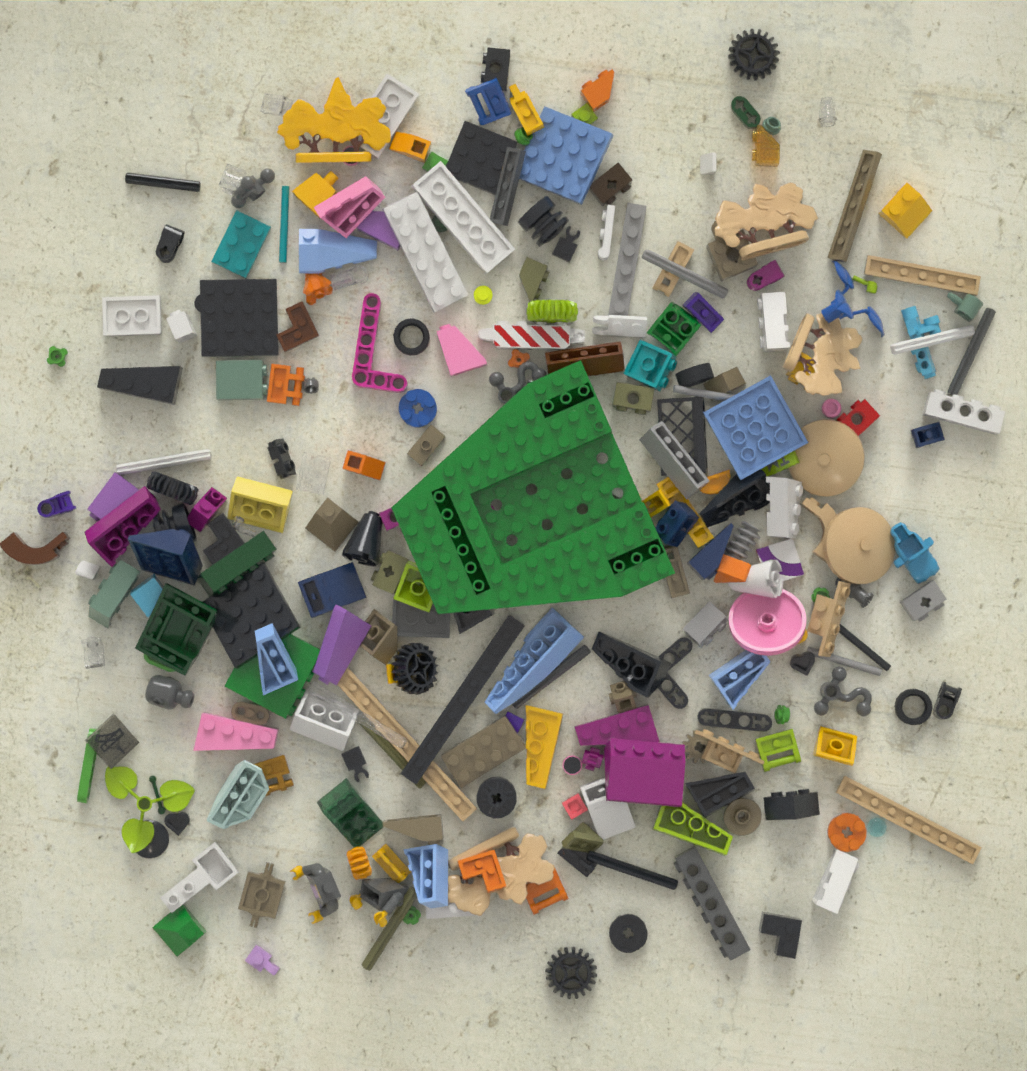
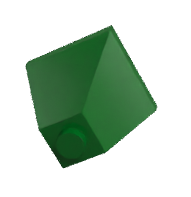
[152,904,207,957]

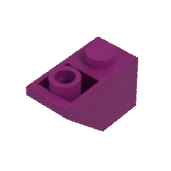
[187,487,227,533]

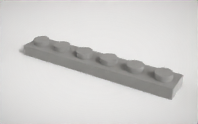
[608,203,646,316]

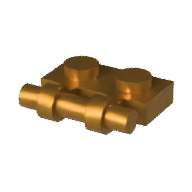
[254,754,294,797]

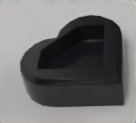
[790,651,815,676]
[164,812,190,836]

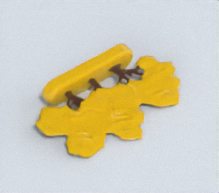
[277,90,391,163]

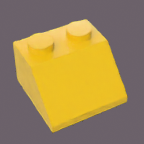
[878,183,933,239]

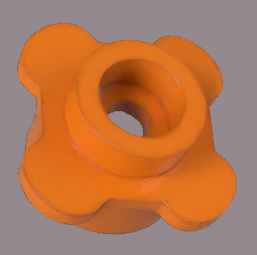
[508,349,530,368]

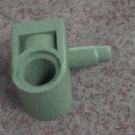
[947,292,983,322]

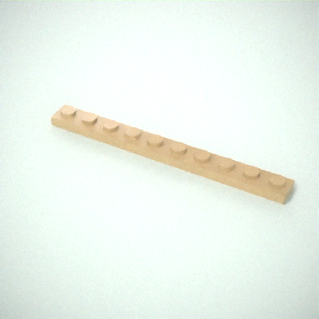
[337,667,477,821]

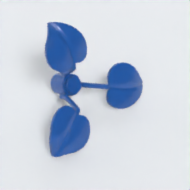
[821,260,885,337]

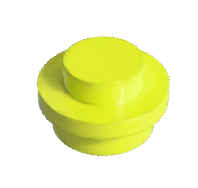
[474,286,493,305]

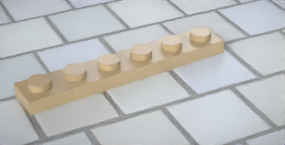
[864,255,981,296]

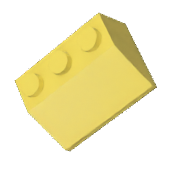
[227,477,293,533]

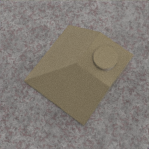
[305,497,358,552]
[360,609,397,665]

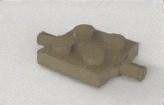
[238,862,286,928]

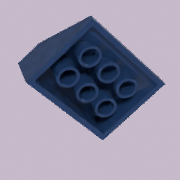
[128,529,203,586]

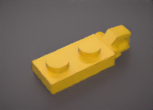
[509,84,544,136]

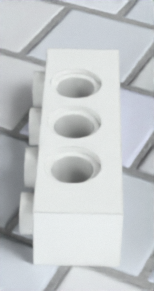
[923,389,1005,435]

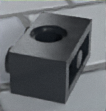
[481,47,510,91]

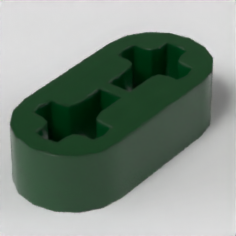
[731,96,761,129]

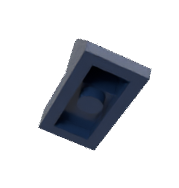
[910,422,945,449]

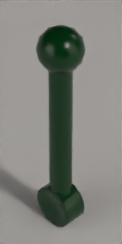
[149,775,166,815]

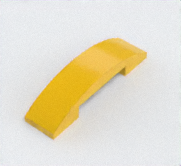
[656,477,714,548]

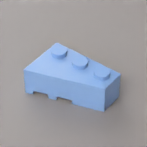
[255,623,298,695]

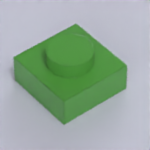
[422,152,448,172]

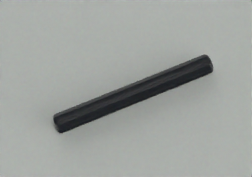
[586,851,678,890]

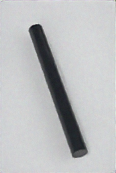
[839,624,891,671]

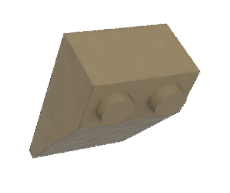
[382,814,444,845]

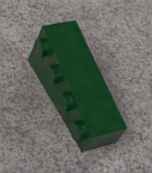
[197,530,277,597]

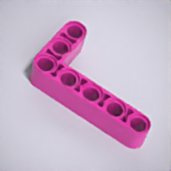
[352,293,408,393]

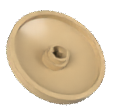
[789,419,865,496]
[823,507,895,584]

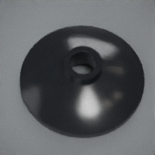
[136,820,169,858]

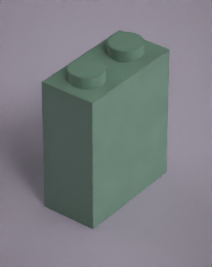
[216,360,268,401]

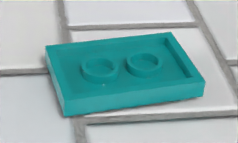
[211,210,271,279]

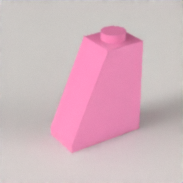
[436,324,487,377]

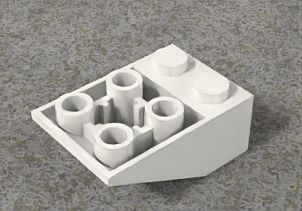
[580,777,636,840]

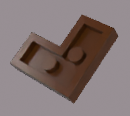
[276,301,319,352]

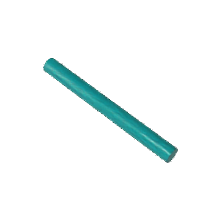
[279,186,289,263]

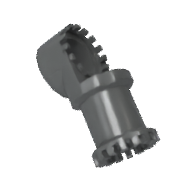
[835,577,874,608]

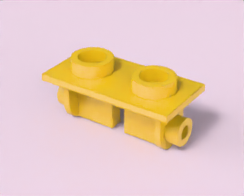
[372,844,411,883]

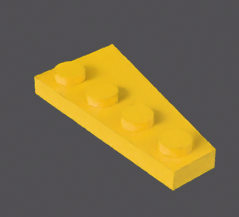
[525,705,563,789]

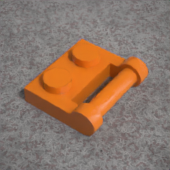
[526,867,569,915]

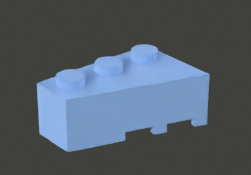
[709,650,770,710]
[403,844,448,908]

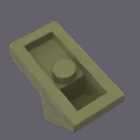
[562,822,604,853]

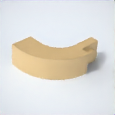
[800,497,837,563]

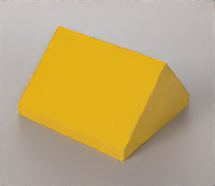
[812,726,857,766]

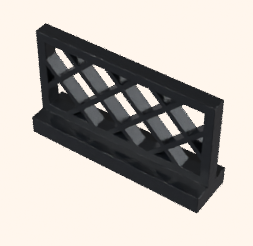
[657,396,708,476]

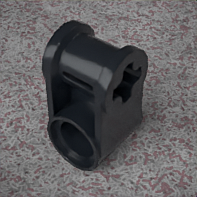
[155,224,185,263]
[933,681,962,720]

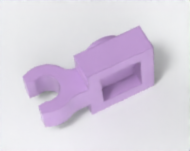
[245,945,280,975]

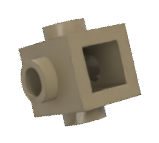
[608,681,637,714]

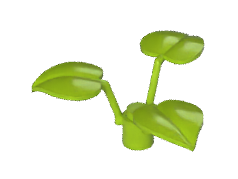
[105,767,195,853]

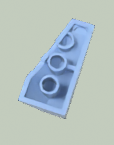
[299,229,377,274]

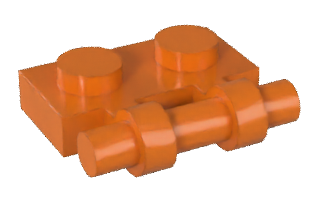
[267,364,305,406]

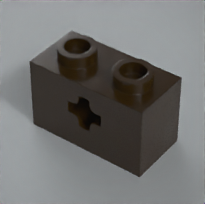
[589,162,633,206]

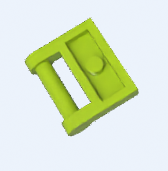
[755,729,802,772]

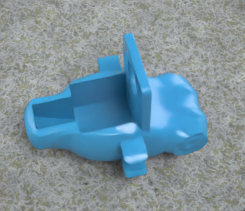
[890,522,940,584]

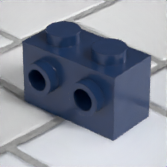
[655,501,699,547]

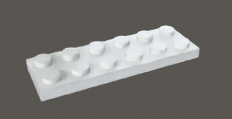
[411,161,515,274]
[382,192,468,312]

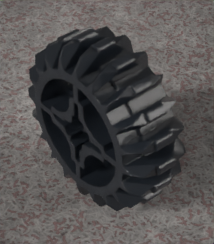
[728,29,780,81]
[146,471,199,505]
[391,643,439,695]
[545,946,597,999]

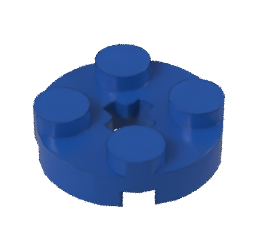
[399,389,437,428]

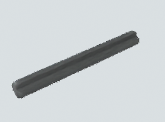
[948,308,996,395]
[512,645,591,709]

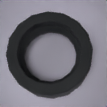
[393,318,430,356]
[675,363,714,387]
[894,689,933,725]

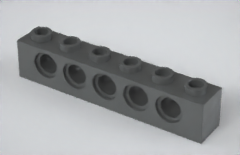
[674,846,751,961]

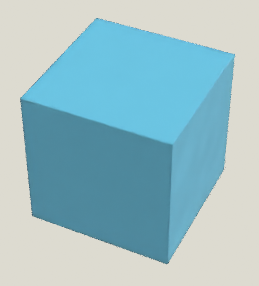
[130,574,164,617]

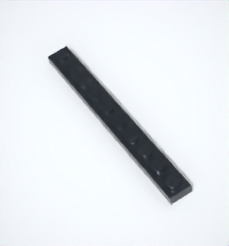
[400,615,525,784]

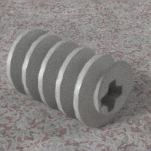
[725,521,761,561]

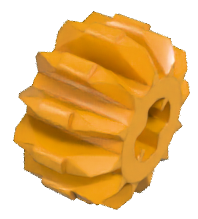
[346,846,372,880]

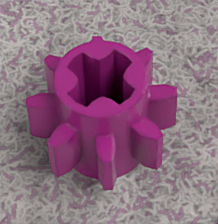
[581,747,604,771]

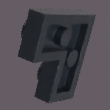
[203,513,244,565]

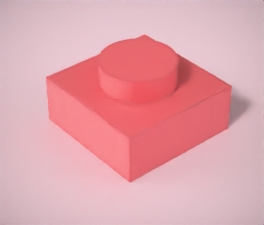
[562,793,588,820]

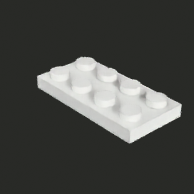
[350,74,419,159]

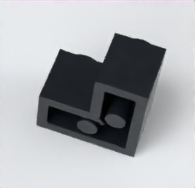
[763,789,820,820]
[759,912,802,959]

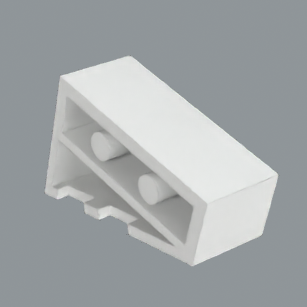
[812,848,859,914]

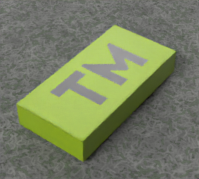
[762,451,800,477]

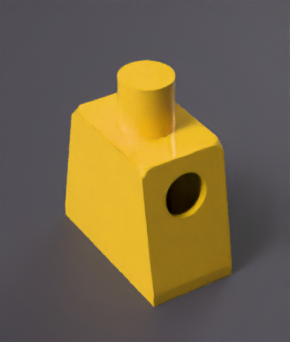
[292,171,339,219]

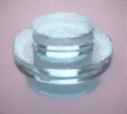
[867,818,887,837]

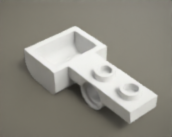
[160,842,239,913]

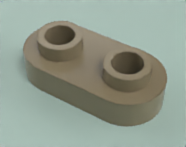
[231,702,270,725]

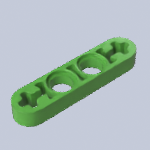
[77,728,100,804]

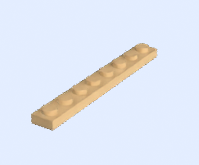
[836,775,982,864]

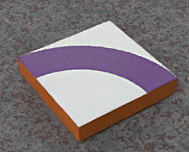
[756,539,804,581]

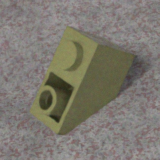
[519,257,550,302]

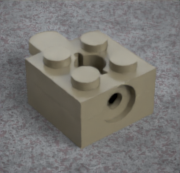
[706,221,758,282]

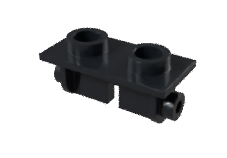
[267,438,296,479]
[557,846,597,877]

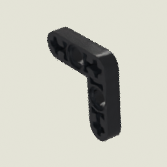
[658,637,693,709]

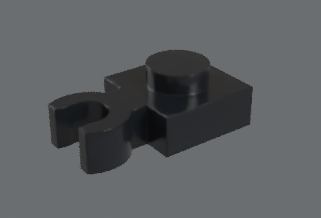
[552,226,580,263]
[341,746,369,782]

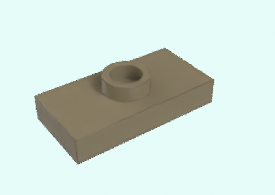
[407,424,446,466]

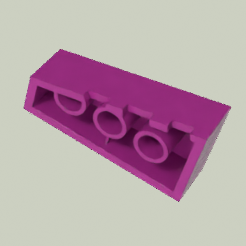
[84,486,161,567]
[574,704,660,746]

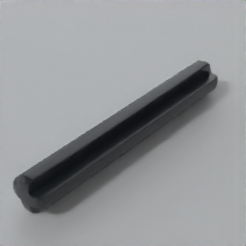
[125,173,201,192]

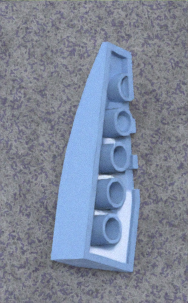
[485,607,584,714]

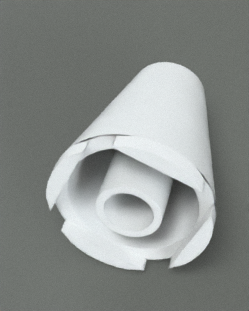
[728,560,783,598]

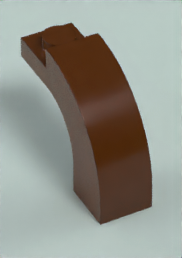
[0,532,70,565]

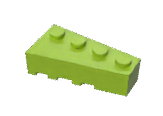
[652,803,733,856]

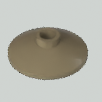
[724,798,762,836]

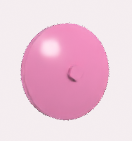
[729,589,806,656]

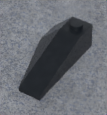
[699,469,770,528]
[592,632,671,698]

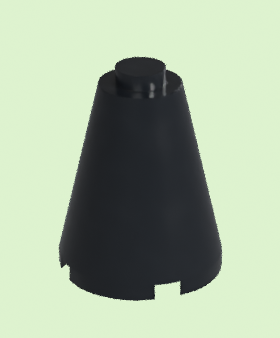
[342,511,382,567]

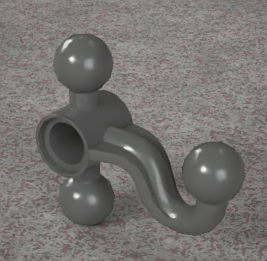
[231,168,275,208]
[489,362,547,404]
[814,667,872,717]

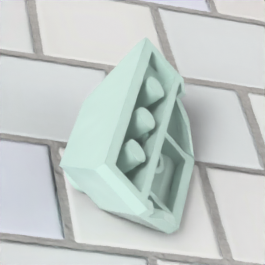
[207,760,269,829]

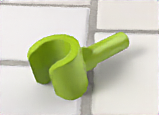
[852,275,878,294]

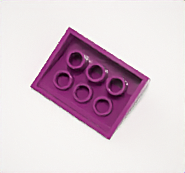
[604,738,686,807]

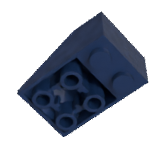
[298,562,367,618]

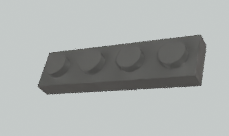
[490,147,526,226]

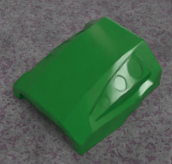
[647,302,701,356]

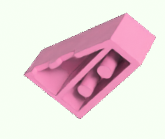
[314,176,385,238]

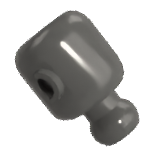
[145,675,195,710]

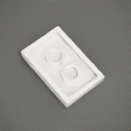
[102,295,162,336]

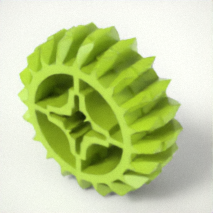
[526,299,578,323]

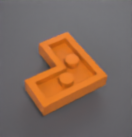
[457,850,506,893]

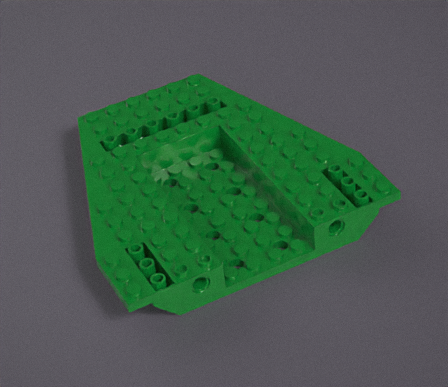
[391,360,675,614]

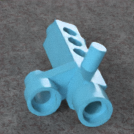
[901,306,941,379]

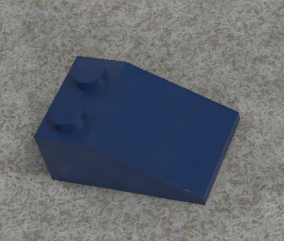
[686,523,734,580]

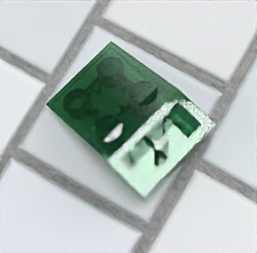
[317,778,383,848]

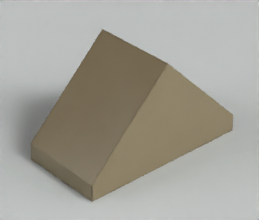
[703,367,746,401]

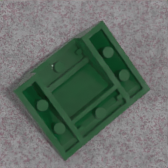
[135,583,217,676]

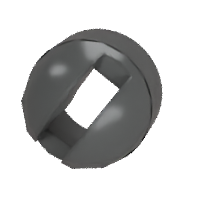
[303,377,319,394]

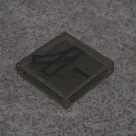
[85,714,140,769]

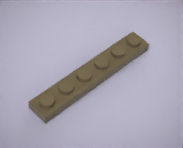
[827,150,882,263]

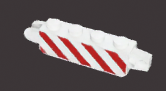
[478,321,585,350]

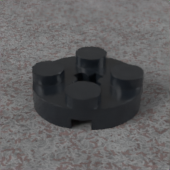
[609,914,648,953]

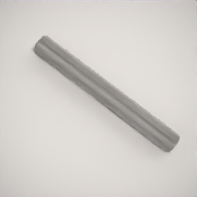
[642,250,728,298]

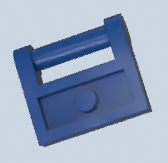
[465,78,512,125]

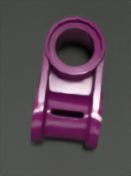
[747,260,785,291]

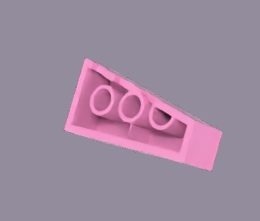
[194,712,279,751]

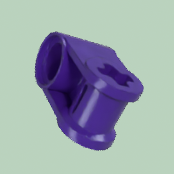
[37,491,77,518]

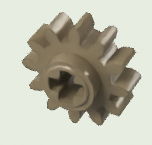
[682,730,709,764]

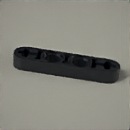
[697,708,772,732]

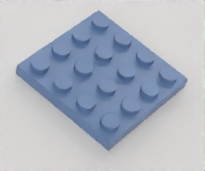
[519,106,614,205]
[703,375,808,480]

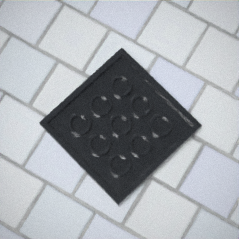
[200,279,279,357]
[203,562,301,669]

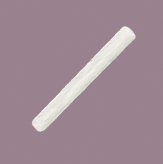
[890,325,975,355]
[116,449,211,475]

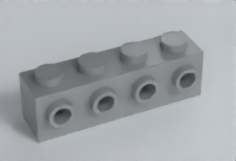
[639,421,709,500]

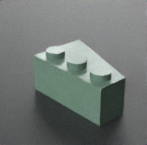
[88,559,140,628]

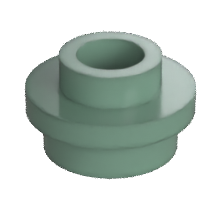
[762,117,781,135]

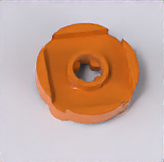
[827,813,867,852]

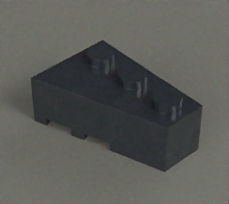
[685,772,755,818]

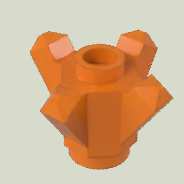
[303,273,333,305]

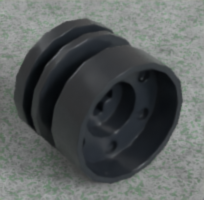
[518,196,569,247]
[153,503,197,542]
[476,776,517,819]

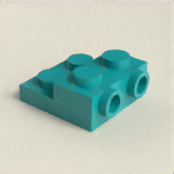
[623,340,677,392]

